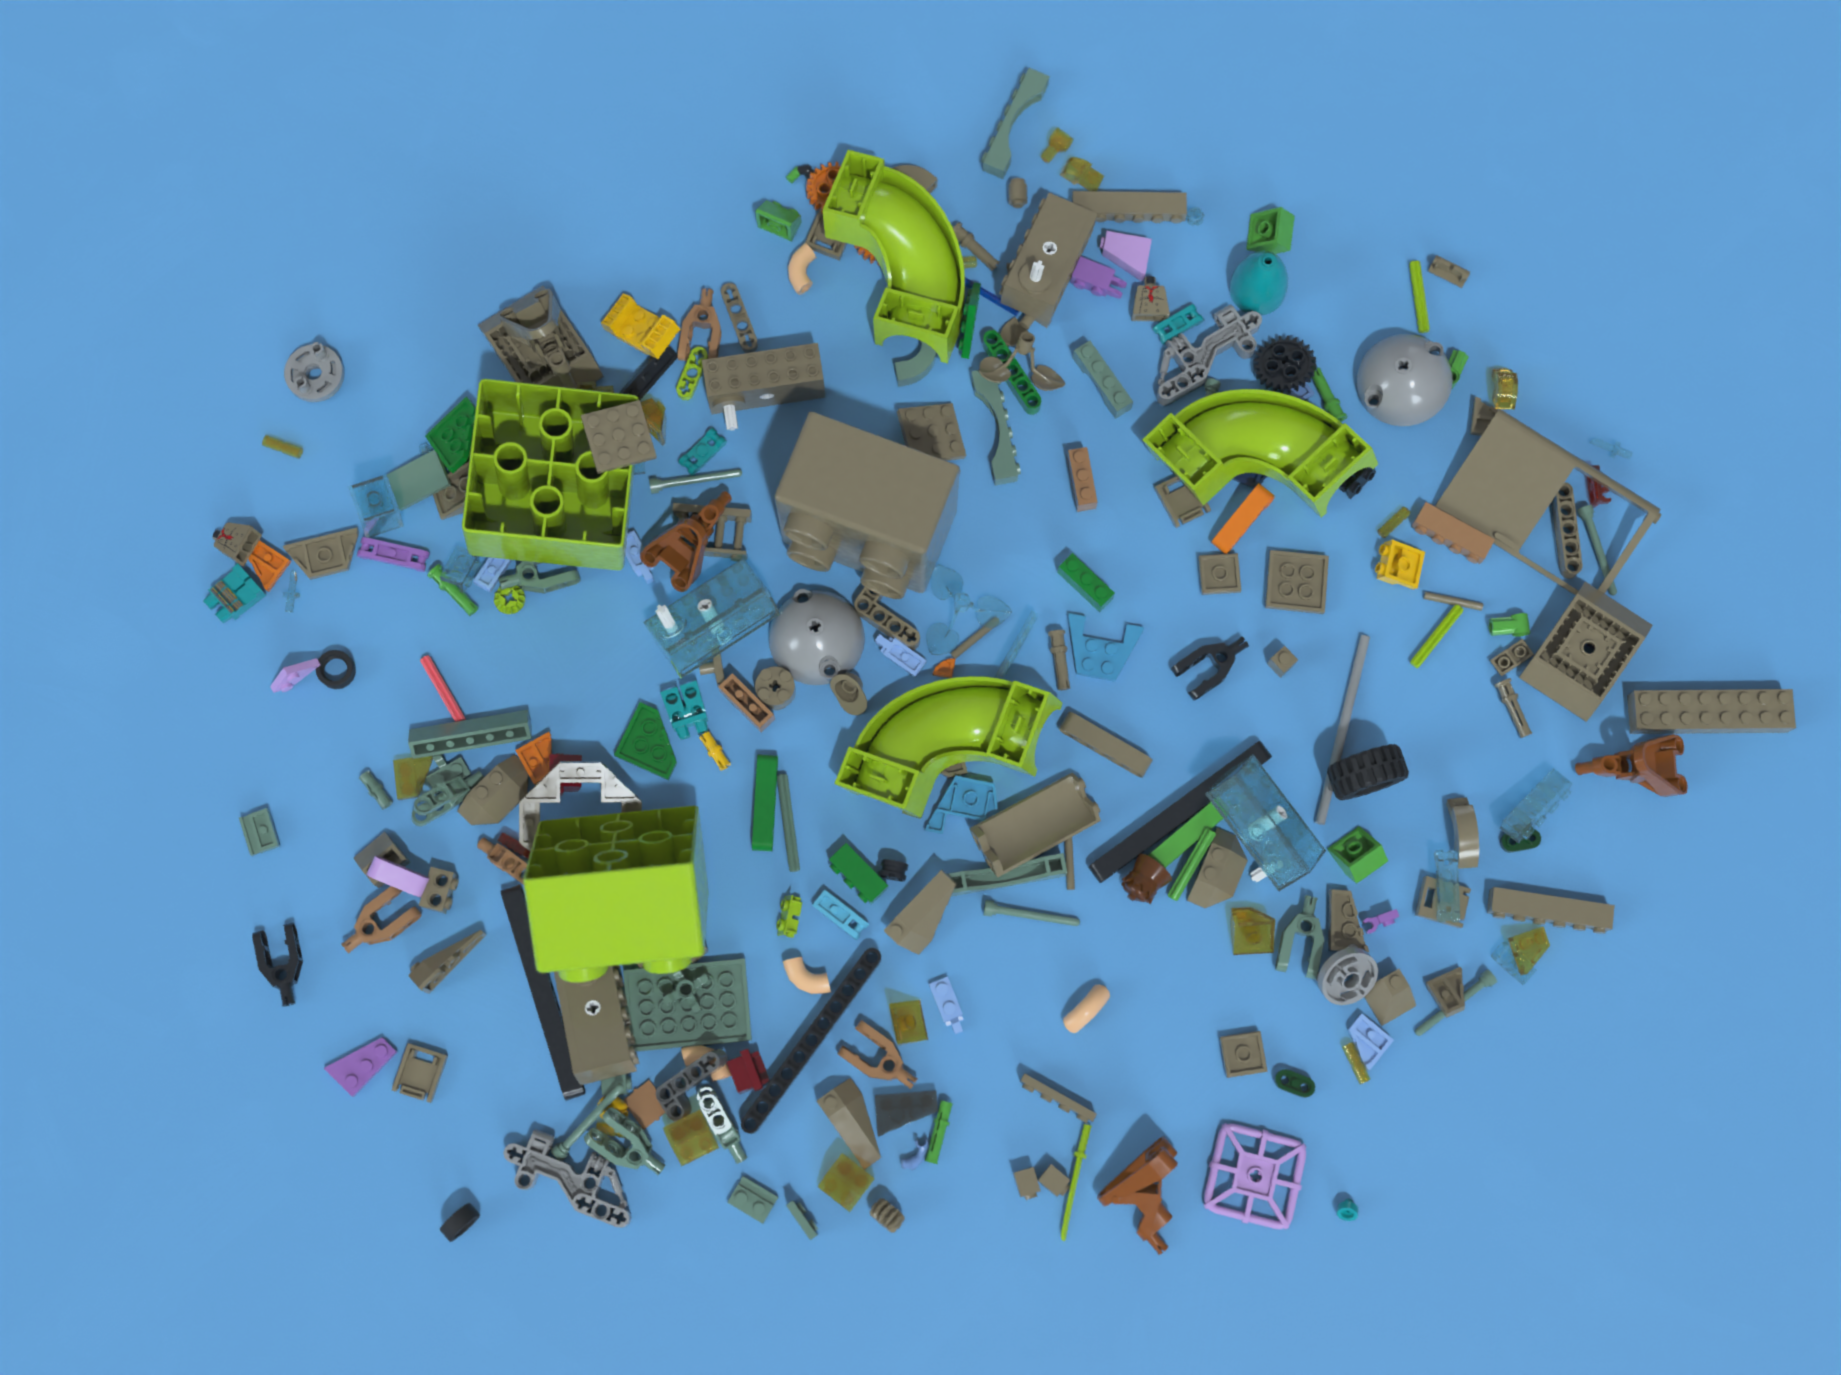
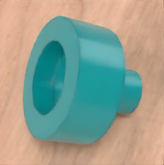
[1337,1199,1358,1221]

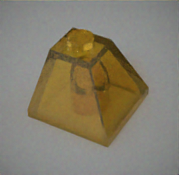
[640,398,667,446]
[1230,907,1275,955]

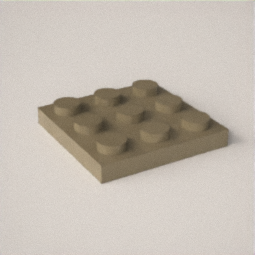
[581,400,657,474]
[897,403,966,461]
[1265,550,1329,614]

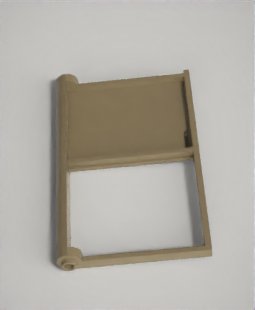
[1434,409,1662,595]

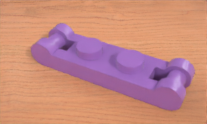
[357,537,430,572]

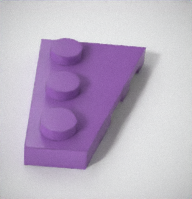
[324,1037,397,1097]

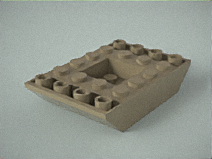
[478,285,604,389]
[1519,582,1653,722]

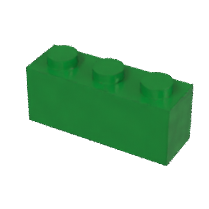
[1057,553,1115,612]
[829,843,888,905]

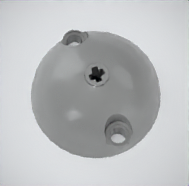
[1357,334,1453,426]
[769,589,865,685]

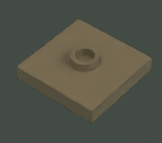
[1198,553,1241,595]
[1219,1031,1268,1078]

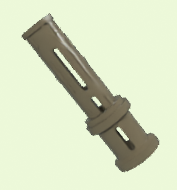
[953,222,1000,271]
[1048,630,1070,691]
[1494,678,1532,738]

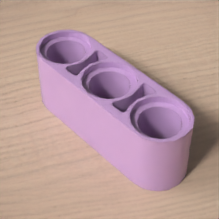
[366,855,430,897]

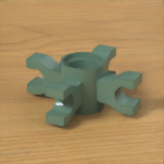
[662,970,710,1014]

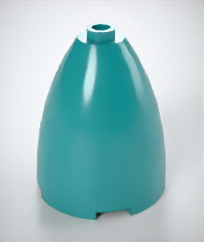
[1230,251,1288,315]

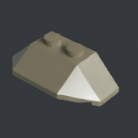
[457,755,528,825]
[1187,828,1248,909]

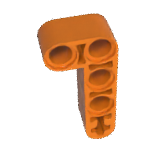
[1211,483,1276,554]

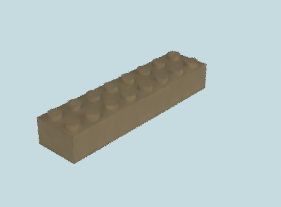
[1627,689,1796,734]

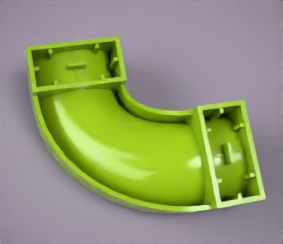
[822,150,965,364]
[1142,389,1378,518]
[834,676,1063,818]

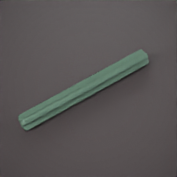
[777,774,800,872]

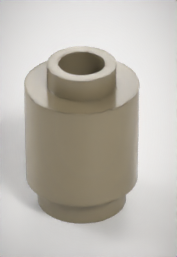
[1008,178,1027,208]

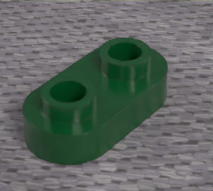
[1500,828,1541,853]
[1274,1069,1315,1098]

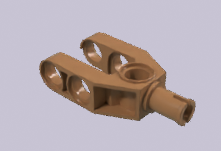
[678,288,722,361]
[477,838,527,885]
[341,886,422,953]
[837,1020,918,1089]

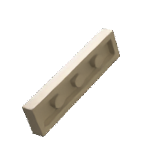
[1020,1073,1097,1123]

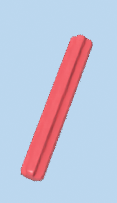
[420,655,466,722]

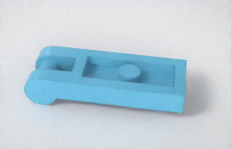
[812,890,869,941]

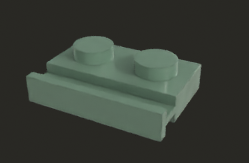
[239,808,280,856]
[727,1176,779,1224]
[786,1201,818,1240]

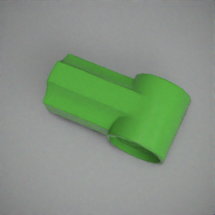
[1448,350,1469,389]
[1489,613,1530,637]

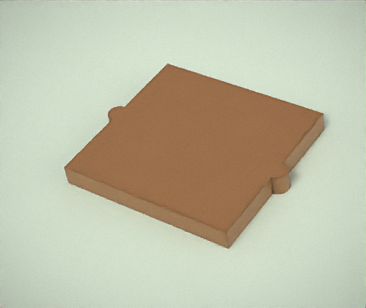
[623,1080,665,1130]

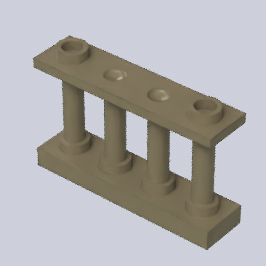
[672,503,752,562]

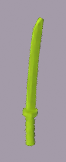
[1061,1124,1092,1241]

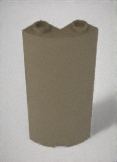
[969,772,1101,878]

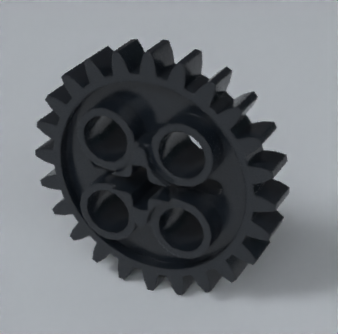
[1254,335,1316,394]

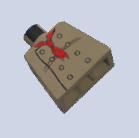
[1131,276,1170,321]
[213,522,262,567]

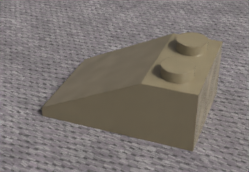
[433,462,469,520]

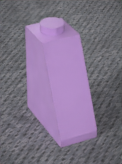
[1100,231,1152,281]

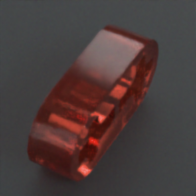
[497,832,530,859]

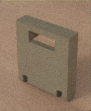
[805,208,847,261]
[1154,476,1211,528]
[1415,876,1471,928]
[392,1043,448,1103]

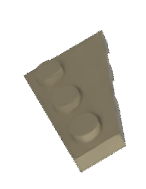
[1328,889,1369,953]

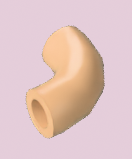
[788,243,816,295]
[783,957,831,994]
[1063,985,1110,1033]
[681,1045,731,1082]

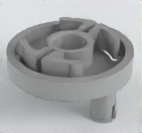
[284,342,344,402]
[1316,944,1378,1005]

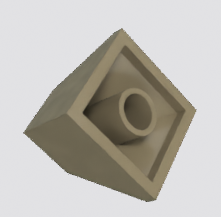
[1364,969,1416,1026]

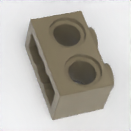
[419,867,459,914]

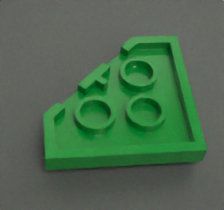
[959,282,981,359]
[425,396,476,474]
[614,702,677,781]

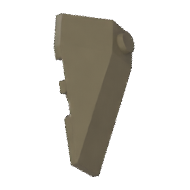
[884,870,957,955]
[408,930,486,994]

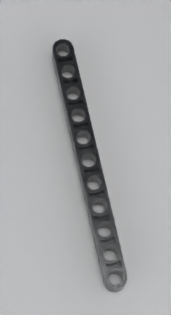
[1088,741,1272,883]
[501,884,586,1101]
[741,948,881,1134]

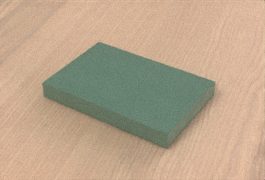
[385,450,451,511]

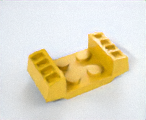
[601,293,681,359]

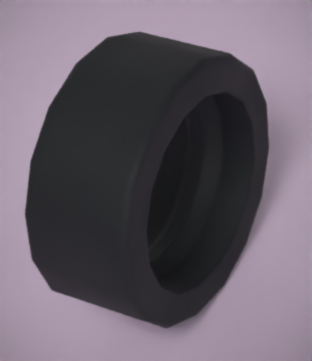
[316,650,356,689]
[440,1203,480,1242]

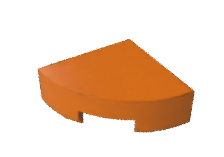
[933,658,956,678]

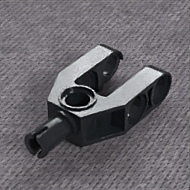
[1171,636,1249,701]
[252,922,303,1007]

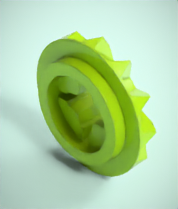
[493,585,525,614]

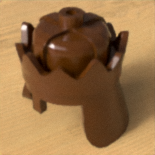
[1121,854,1172,904]

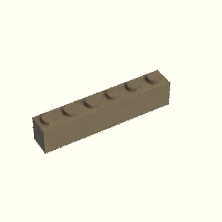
[1072,191,1187,223]
[1487,887,1615,934]

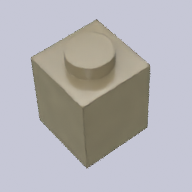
[1267,646,1298,678]
[1038,1164,1070,1197]
[1013,1167,1041,1200]

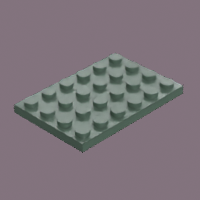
[623,959,752,1052]

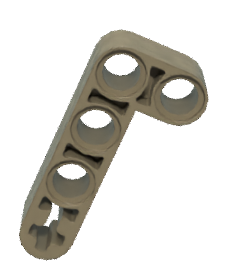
[854,587,920,650]

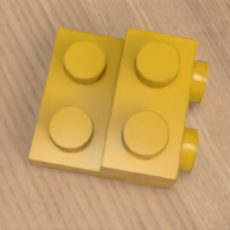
[1375,540,1425,590]

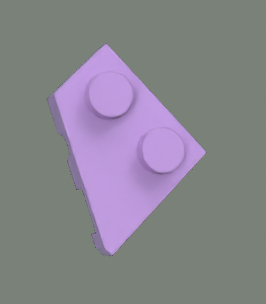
[270,658,320,693]

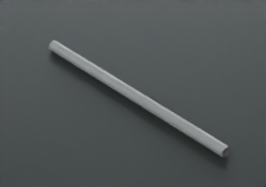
[1315,635,1370,825]

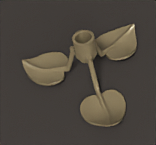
[979,317,1066,391]

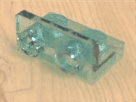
[440,546,481,593]

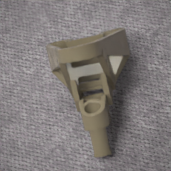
[498,289,577,388]

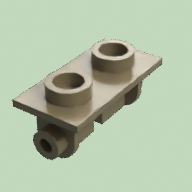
[1428,255,1470,288]

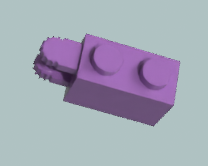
[1071,256,1127,299]

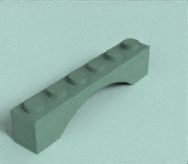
[981,68,1050,179]
[971,370,1021,486]
[947,853,1067,897]

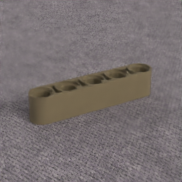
[1551,482,1583,579]
[1058,712,1153,778]

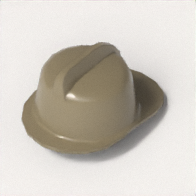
[830,671,867,716]

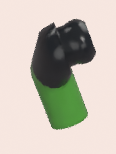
[786,164,814,183]

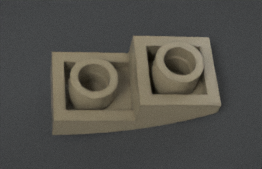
[1490,638,1534,677]

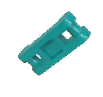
[1153,304,1204,345]
[678,428,727,476]

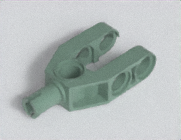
[498,561,581,594]
[411,771,484,826]
[1275,895,1324,979]
[697,1085,747,1164]
[584,1108,665,1175]

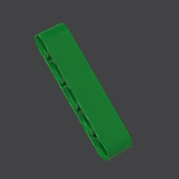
[983,330,1041,415]
[752,754,778,852]

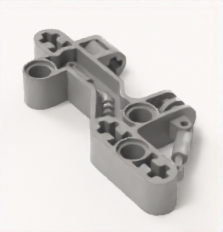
[1156,305,1262,406]
[503,1129,632,1228]

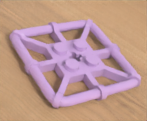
[1204,1123,1307,1230]

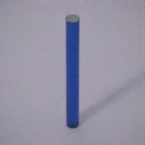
[965,277,1019,316]

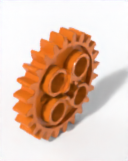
[806,162,841,214]

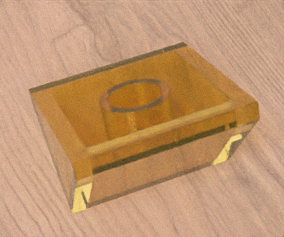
[889,1000,928,1046]

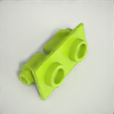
[776,895,802,938]

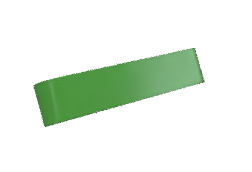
[1148,797,1231,868]

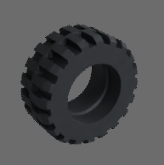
[1327,744,1409,800]

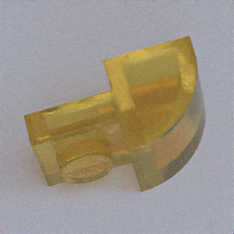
[1060,157,1104,191]

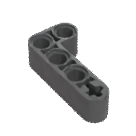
[656,1049,727,1121]

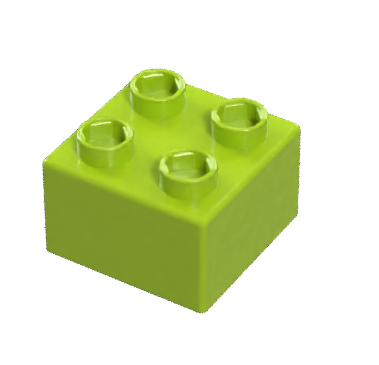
[462,379,639,571]
[523,805,709,982]

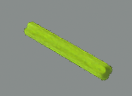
[1409,260,1430,333]
[1410,604,1464,668]

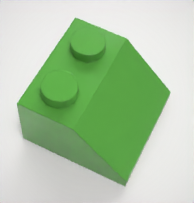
[756,200,801,242]
[1246,207,1295,254]
[1327,826,1388,884]

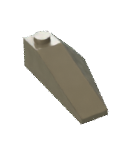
[817,1078,881,1170]

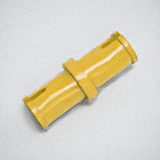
[699,731,731,771]

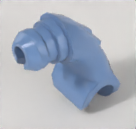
[901,1137,929,1171]

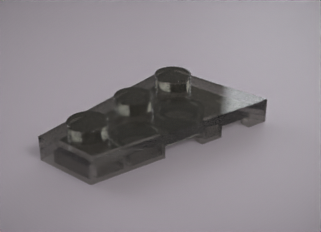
[875,1090,938,1137]

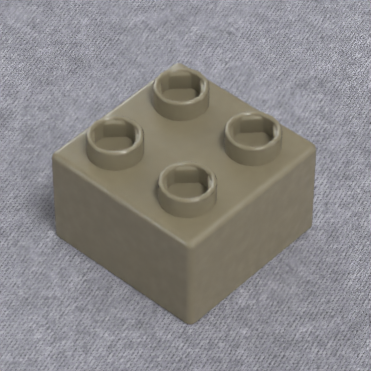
[774,412,960,599]

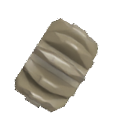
[869,1198,905,1233]

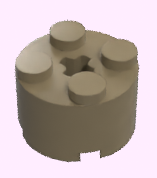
[755,667,796,710]

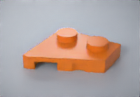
[248,540,291,592]
[515,732,552,785]

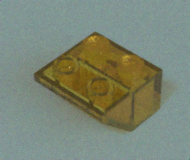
[663,1110,719,1166]
[817,1153,875,1212]

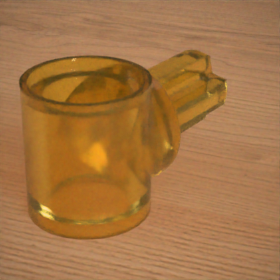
[1041,127,1074,163]

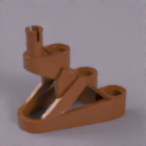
[640,491,732,592]
[1575,734,1688,797]
[1097,1136,1178,1255]

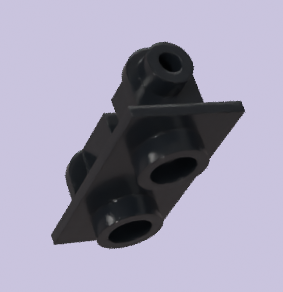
[1339,467,1376,500]

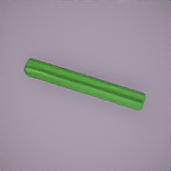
[1168,828,1216,901]

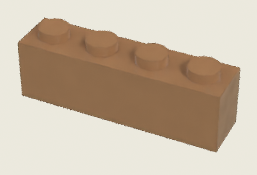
[1411,502,1495,564]

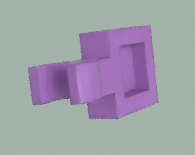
[1362,909,1400,934]

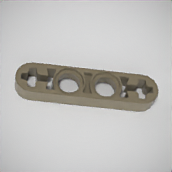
[721,283,758,353]

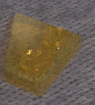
[393,756,433,800]
[1508,926,1550,975]

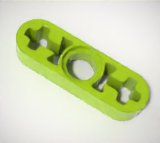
[676,347,708,400]

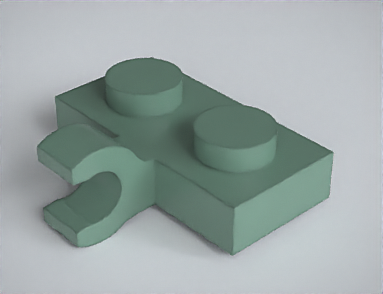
[426,754,472,795]

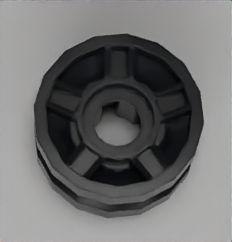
[878,859,908,882]

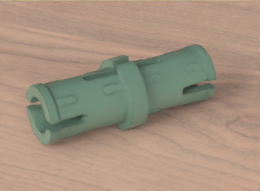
[359,771,393,810]

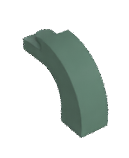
[895,341,937,387]

